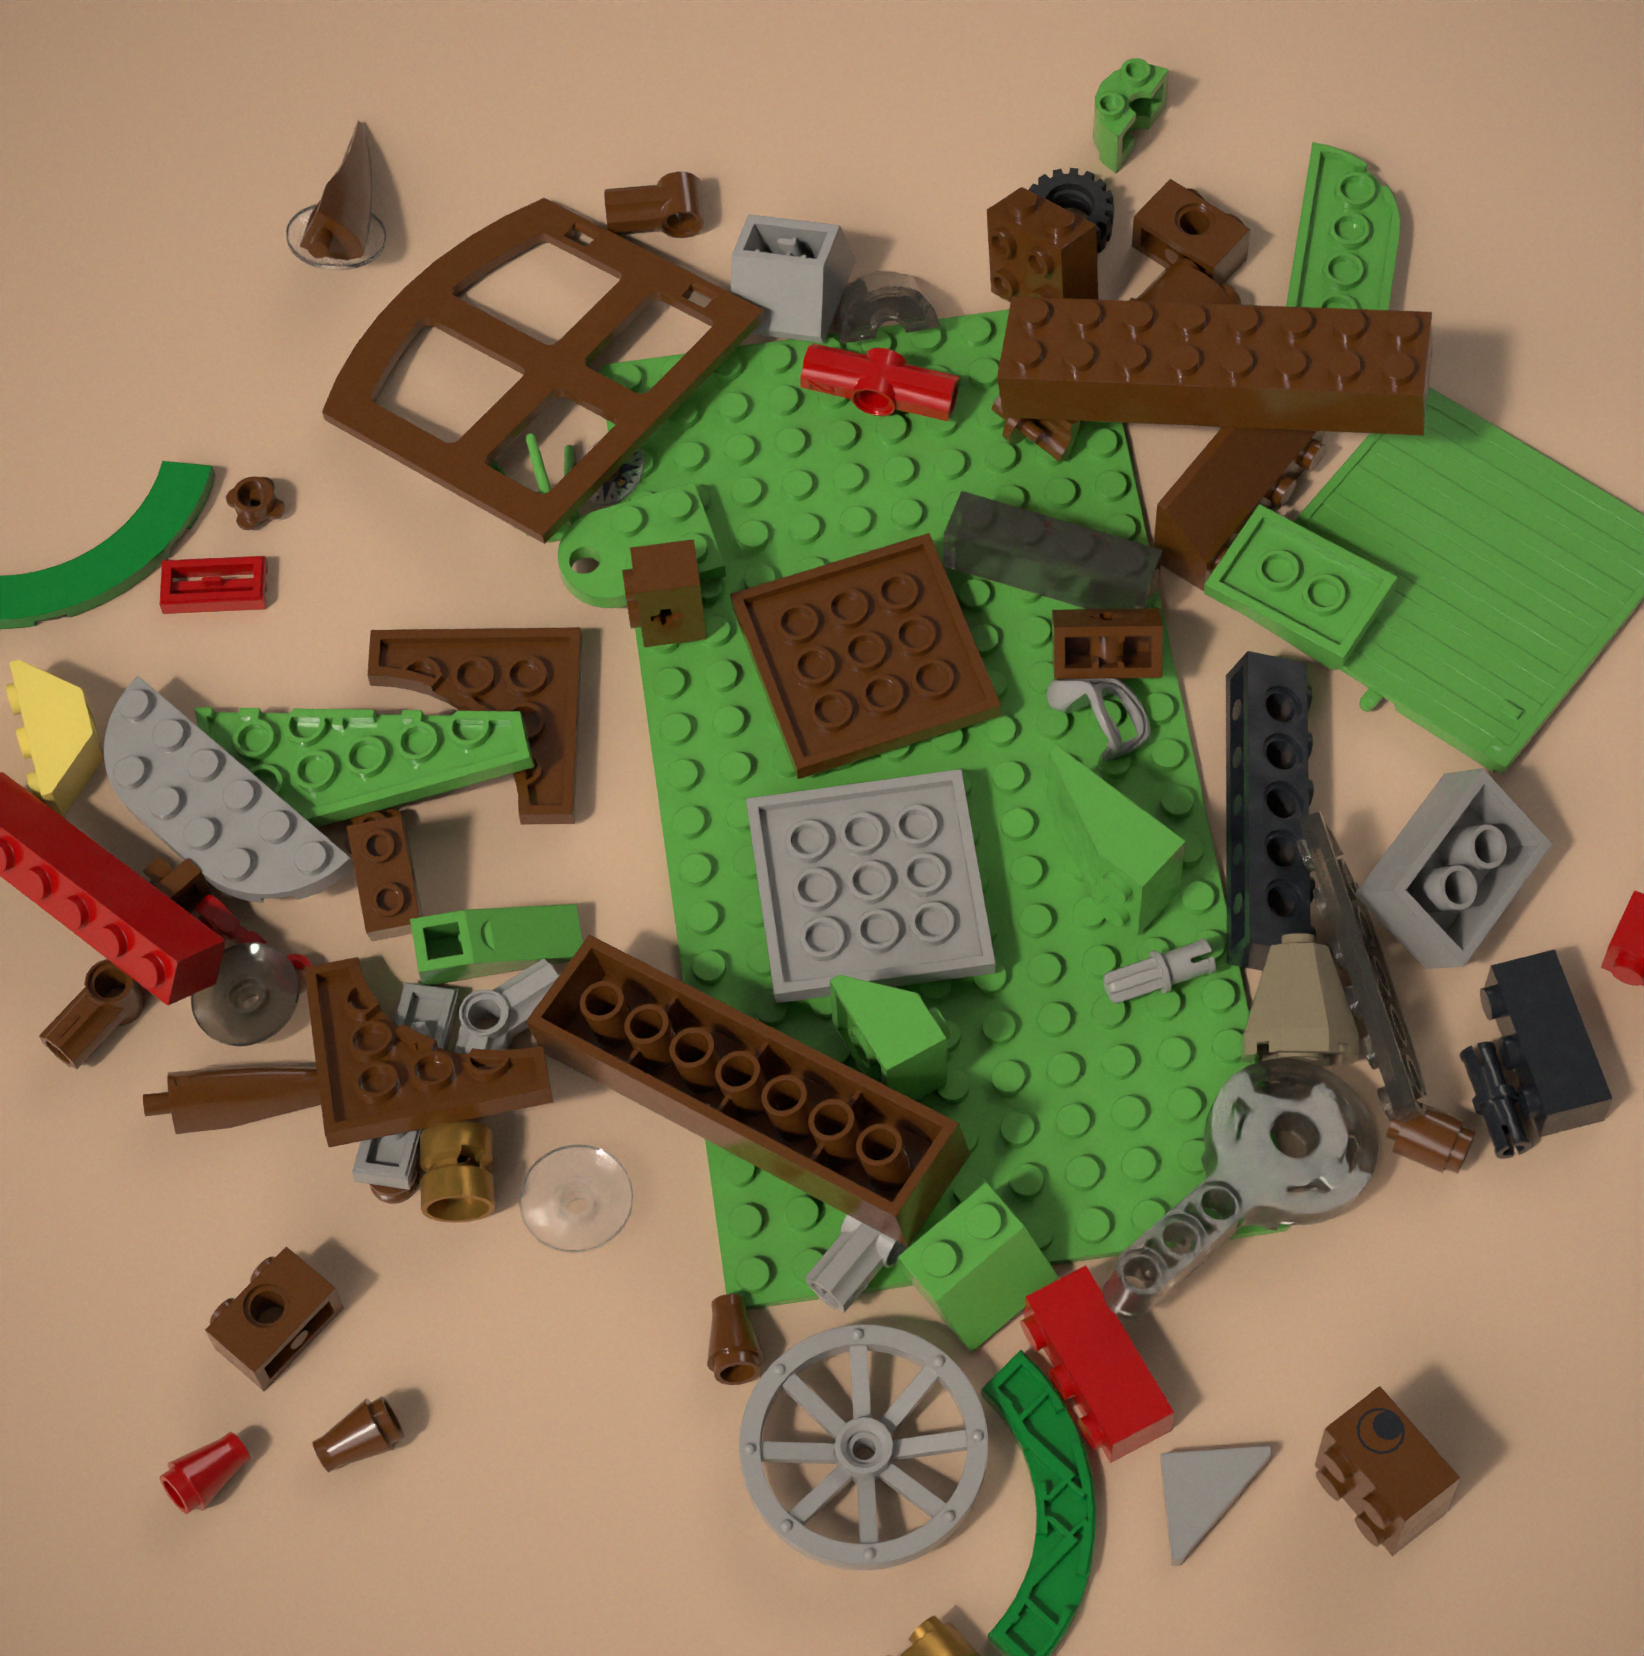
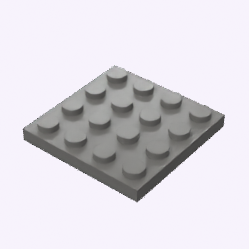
[746,769,995,1003]

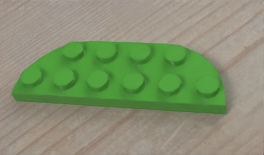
[1286,142,1400,310]

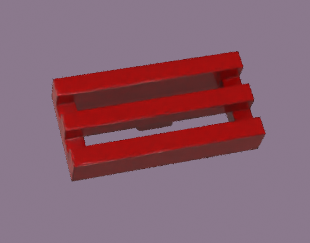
[159,556,268,614]

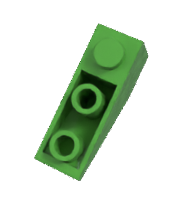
[410,904,583,986]

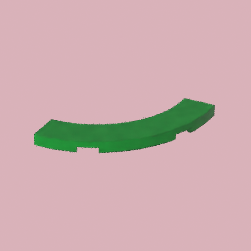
[0,461,215,629]
[981,1350,1096,1656]

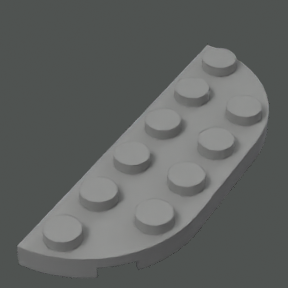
[104,676,354,903]

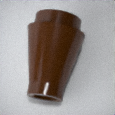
[707,1294,765,1385]
[312,1396,404,1472]

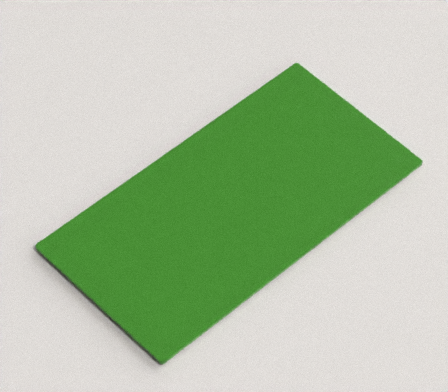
[600,309,1293,1310]

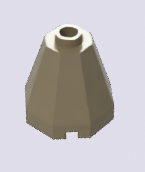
[1241,934,1359,1067]

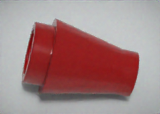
[159,1432,251,1514]

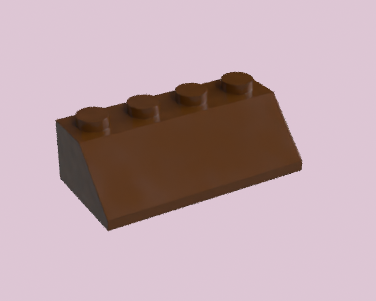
[1152,427,1326,591]

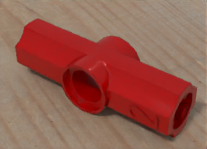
[800,343,960,421]

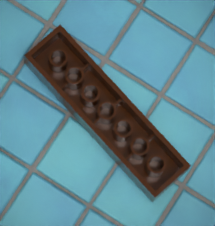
[997,296,1432,436]
[525,934,970,1247]

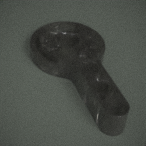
[1103,1058,1378,1319]

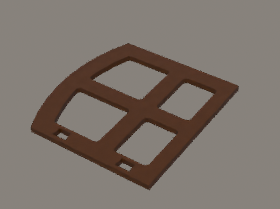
[322,198,766,544]

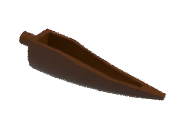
[300,120,372,260]
[143,1066,321,1134]

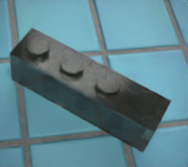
[944,491,1162,609]

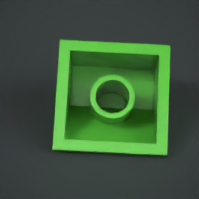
[830,975,951,1101]
[896,1182,1059,1353]

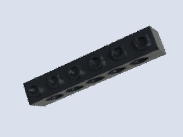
[1226,651,1316,971]

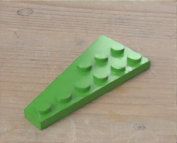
[194,707,534,828]

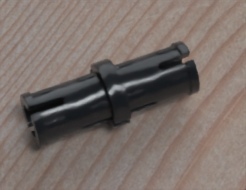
[1460,1041,1531,1159]

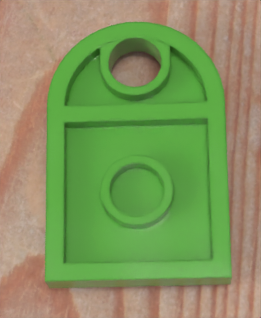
[558,482,726,608]

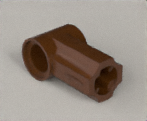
[604,171,704,238]
[39,959,145,1069]

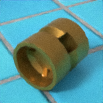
[420,1121,495,1223]

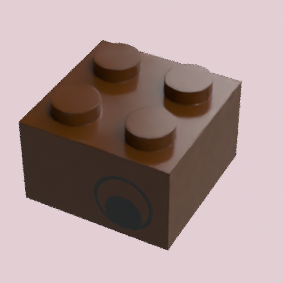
[1315,1386,1460,1556]

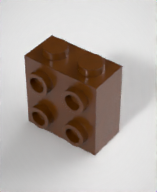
[987,187,1099,303]

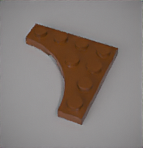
[367,627,582,825]
[304,957,554,1148]

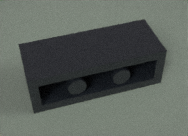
[1480,949,1613,1137]

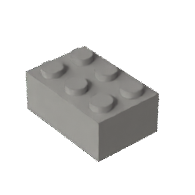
[1355,768,1552,969]

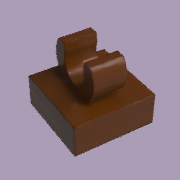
[143,856,211,914]

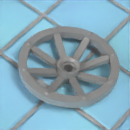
[739,1325,988,1570]

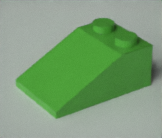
[1047,745,1186,936]

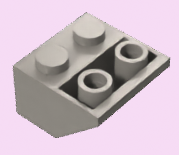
[731,214,856,343]

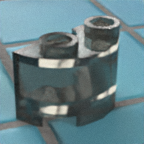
[834,271,941,344]

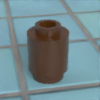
[1386,1100,1476,1174]

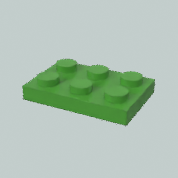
[1204,504,1397,668]

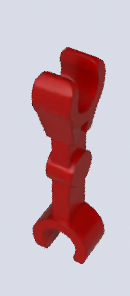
[195,895,312,995]

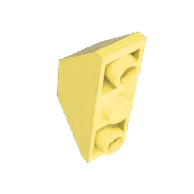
[5,659,104,817]

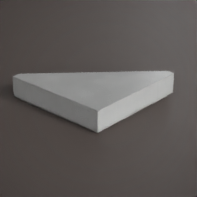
[1160,1446,1271,1566]

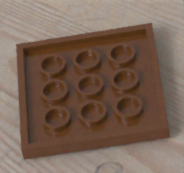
[730,533,1001,779]

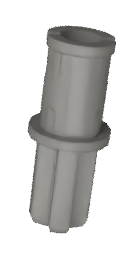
[1103,938,1216,1004]

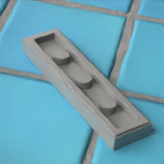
[352,982,460,1190]

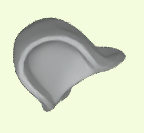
[1046,678,1151,761]

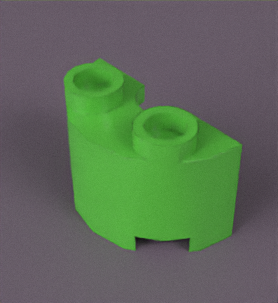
[1093,58,1169,173]

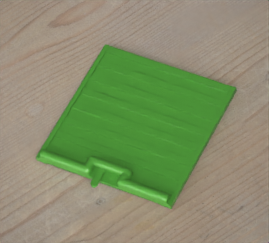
[1249,387,1644,774]

